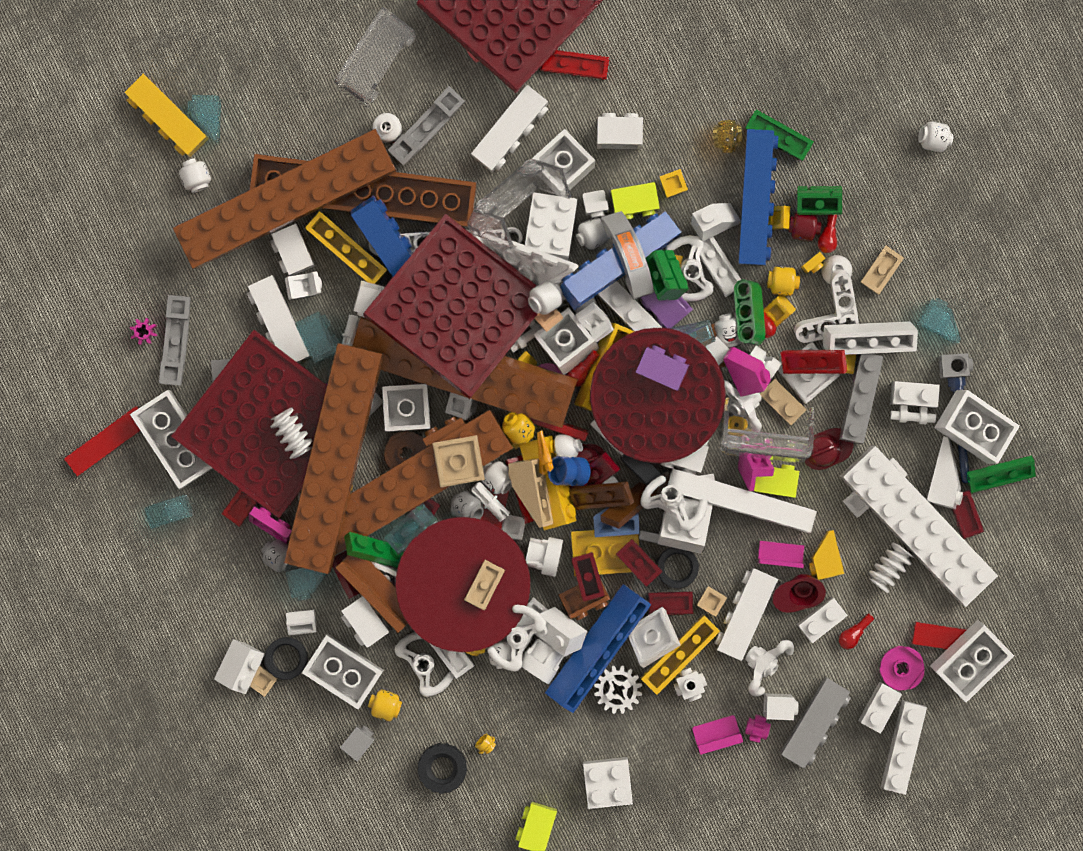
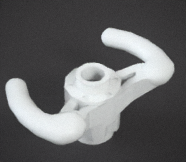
[665,235,713,302]
[724,380,762,437]
[640,475,707,531]
[487,605,546,672]
[395,632,454,697]
[745,640,794,697]

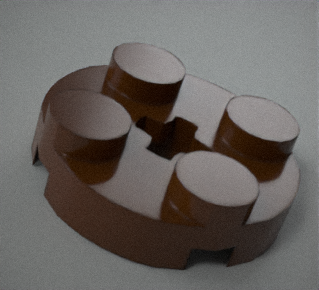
[384,431,428,469]

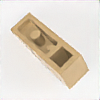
[508,458,553,528]

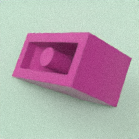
[723,347,771,397]

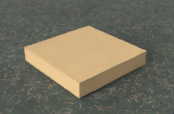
[433,435,485,487]

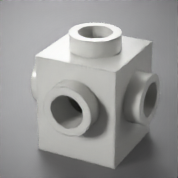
[673,668,707,702]

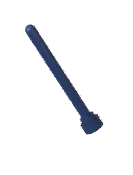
[947,377,969,484]

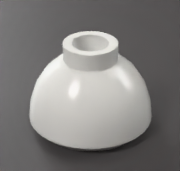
[821,255,852,286]
[554,434,583,457]

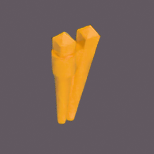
[537,431,554,475]

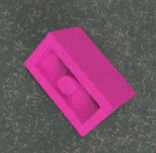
[738,445,774,491]
[757,541,804,568]
[692,715,743,755]

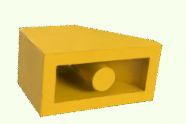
[809,530,844,580]

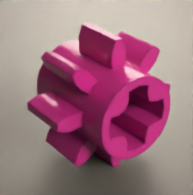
[130,318,158,345]
[745,714,771,743]

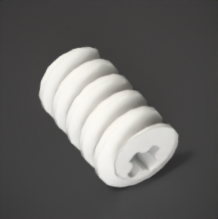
[270,408,313,459]
[869,542,914,593]

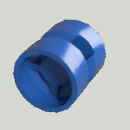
[548,456,591,486]

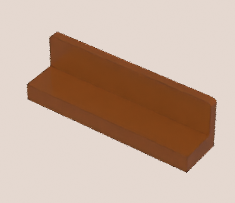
[336,555,407,633]

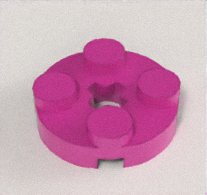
[879,646,925,690]

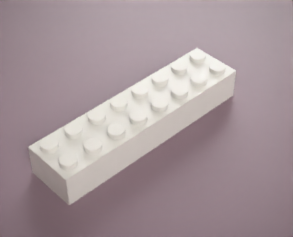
[840,445,998,607]

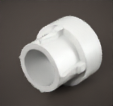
[526,537,563,577]
[522,639,564,684]

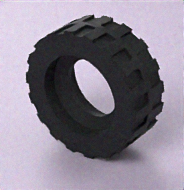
[417,743,467,794]

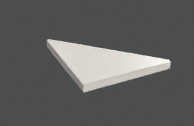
[472,228,578,286]

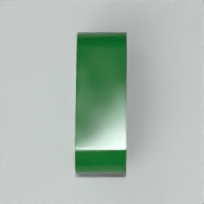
[734,279,766,345]

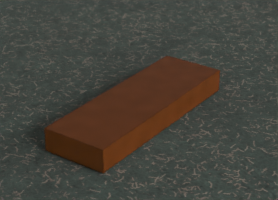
[569,482,634,510]
[600,482,658,529]

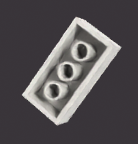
[130,390,213,489]

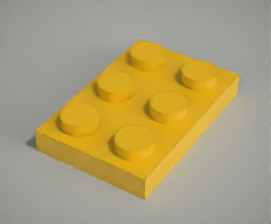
[571,530,639,576]

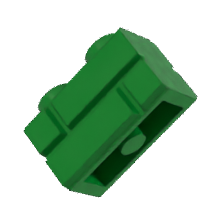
[797,186,842,215]
[645,250,689,300]

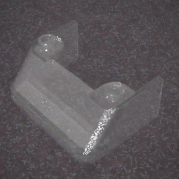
[334,7,416,109]
[467,159,572,249]
[720,398,814,463]

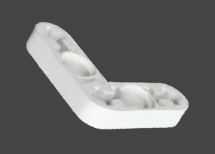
[794,270,859,343]

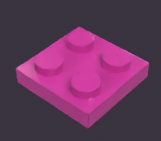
[249,507,292,544]

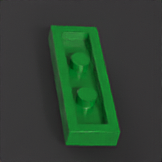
[745,109,814,162]
[967,455,1036,493]
[344,532,404,568]

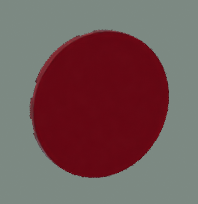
[590,328,726,463]
[396,517,530,652]

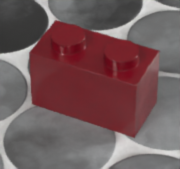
[571,552,605,602]

